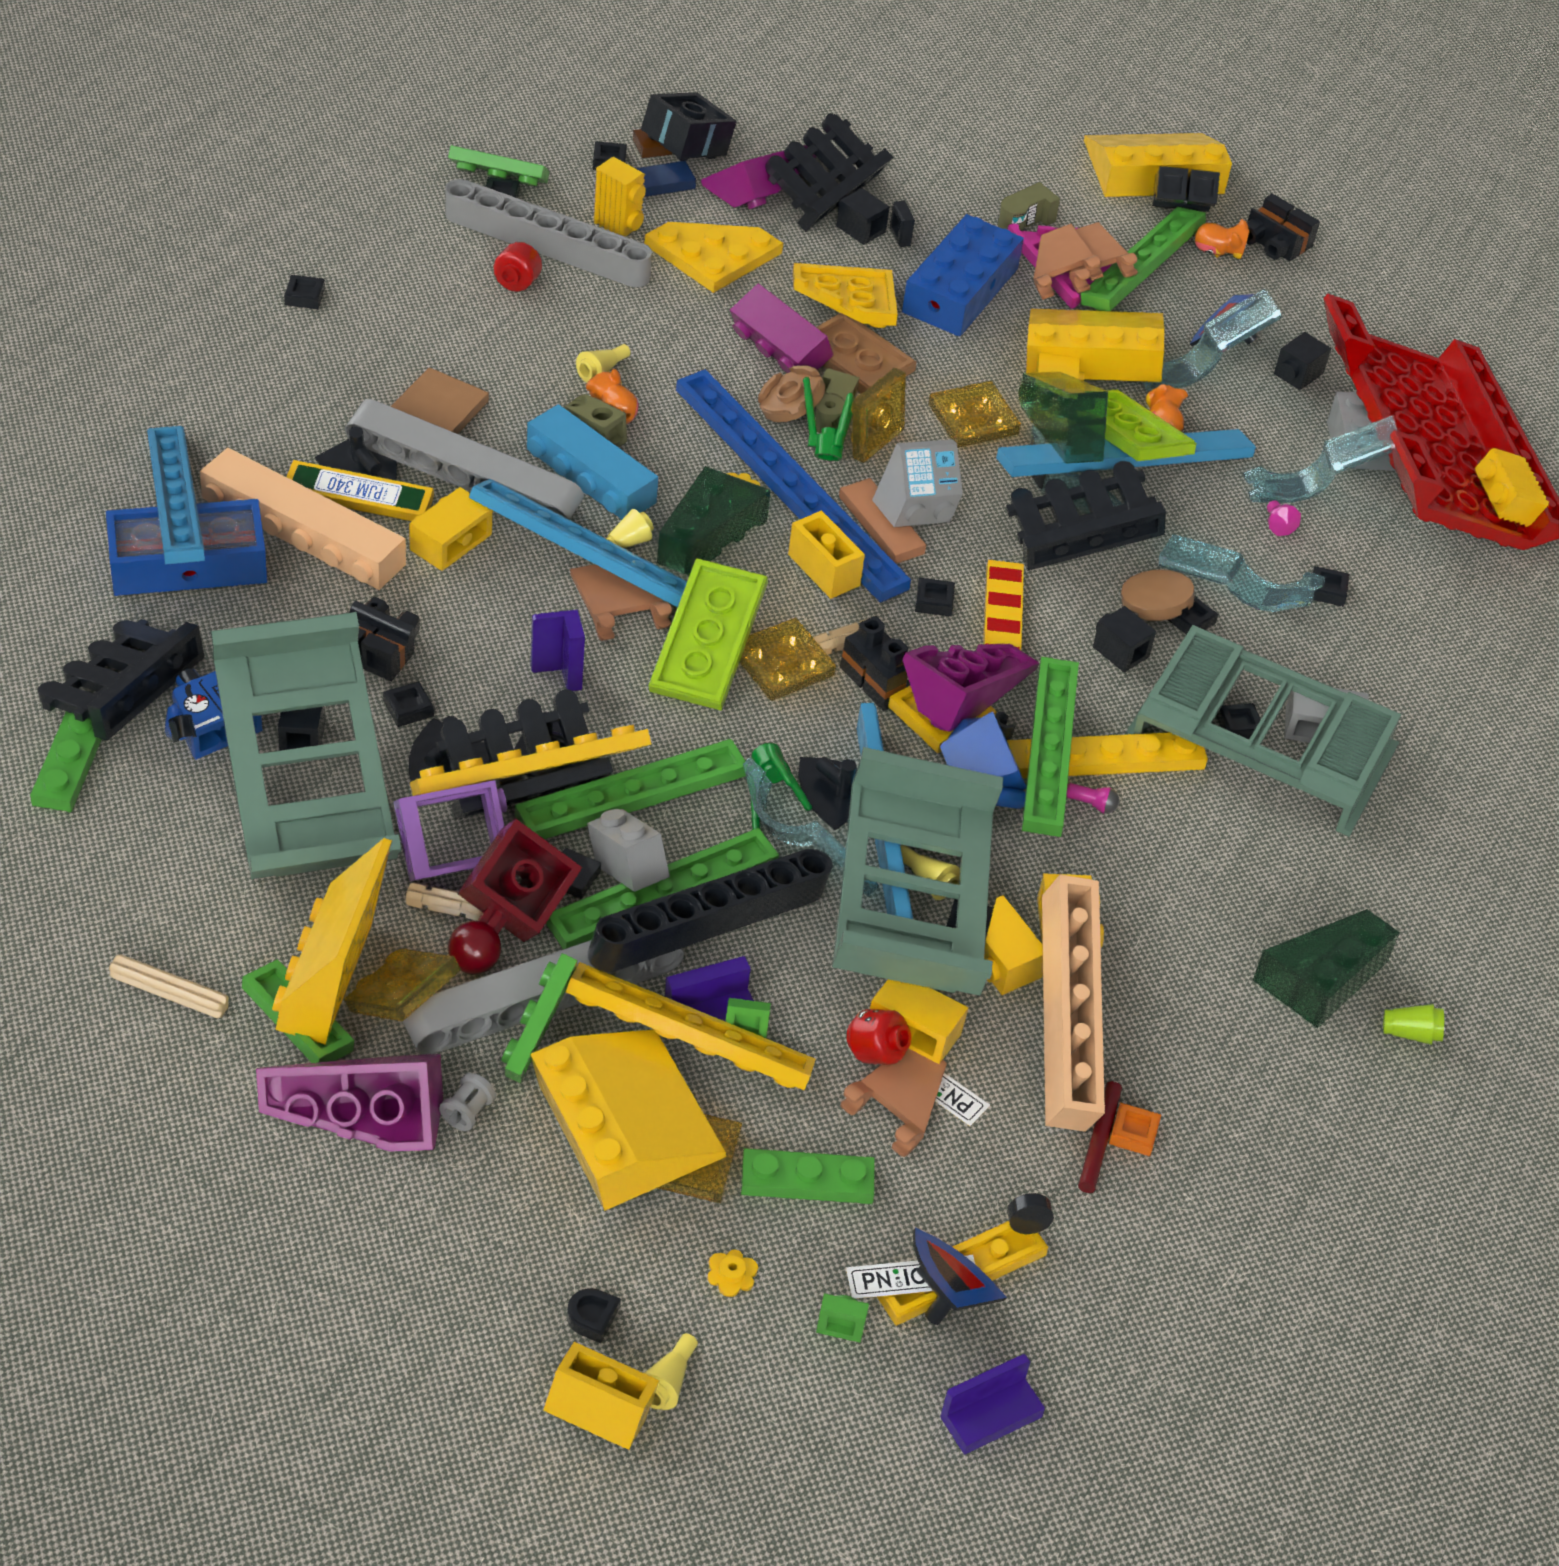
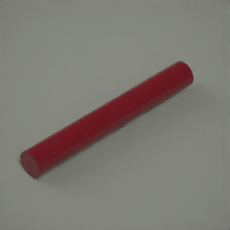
[1078,1081,1122,1193]

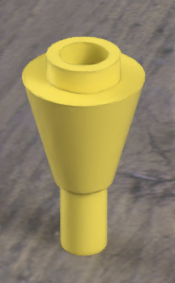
[576,344,630,383]
[606,509,654,548]
[900,845,960,900]
[644,1333,698,1410]

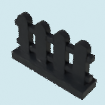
[765,113,894,232]
[1006,461,1166,571]
[37,619,205,741]
[436,689,613,820]

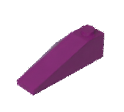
[701,145,817,210]
[903,644,1040,732]
[256,1054,443,1152]

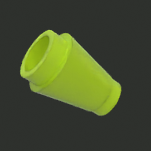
[1383,1004,1444,1045]

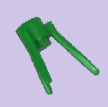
[803,377,856,461]
[747,743,812,830]

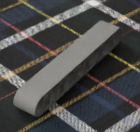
[445,179,652,287]
[345,399,584,520]
[400,940,684,1055]

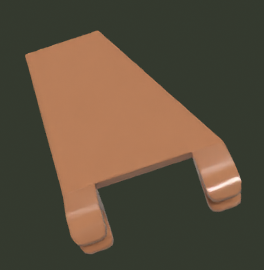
[1069,222,1137,293]
[1033,224,1103,300]
[570,564,672,641]
[840,1048,947,1157]

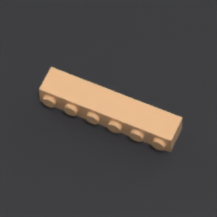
[200,447,406,590]
[1042,874,1105,1132]

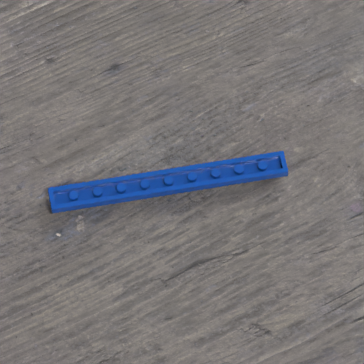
[676,369,911,603]

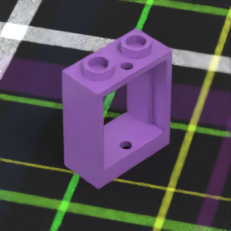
[393,780,507,881]

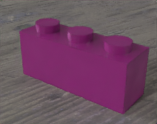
[729,283,834,373]

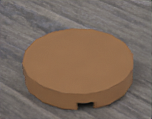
[758,366,825,422]
[1121,570,1195,621]

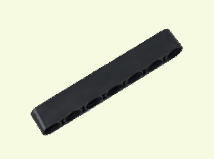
[587,849,833,972]

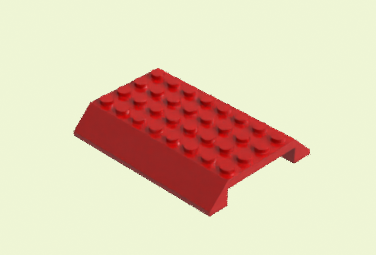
[1324,293,1559,550]

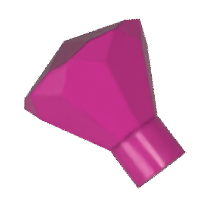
[1267,500,1301,536]

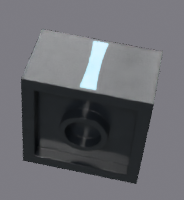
[641,92,737,161]

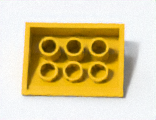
[1084,133,1232,197]
[1026,308,1164,382]
[272,838,392,1045]
[530,1029,726,1211]

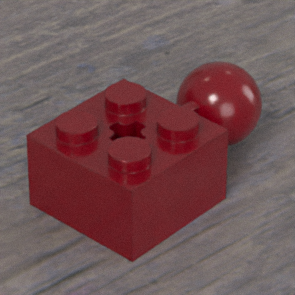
[447,819,583,975]

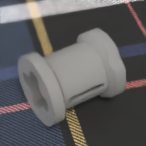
[439,1073,496,1131]

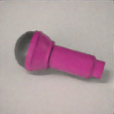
[1066,783,1119,814]

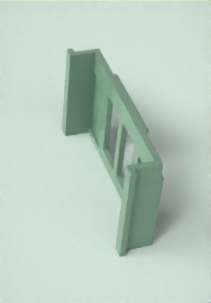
[211,612,402,879]
[1125,625,1401,837]
[832,747,1003,996]

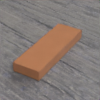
[839,478,926,564]

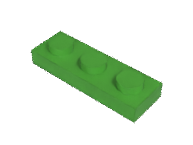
[448,145,550,187]
[30,711,102,812]
[501,953,577,1084]
[242,959,355,1063]
[741,1148,874,1204]

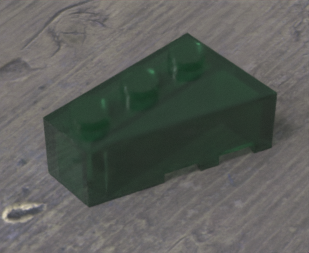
[1018,371,1108,464]
[657,466,771,576]
[1253,909,1400,1029]

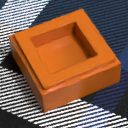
[1109,1102,1161,1156]

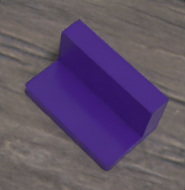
[530,609,585,691]
[664,956,754,1022]
[940,1354,1045,1455]

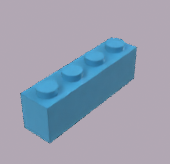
[527,404,659,519]

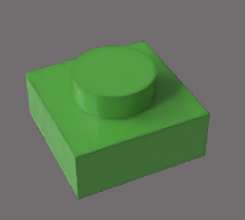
[726,998,771,1038]
[816,1293,869,1343]

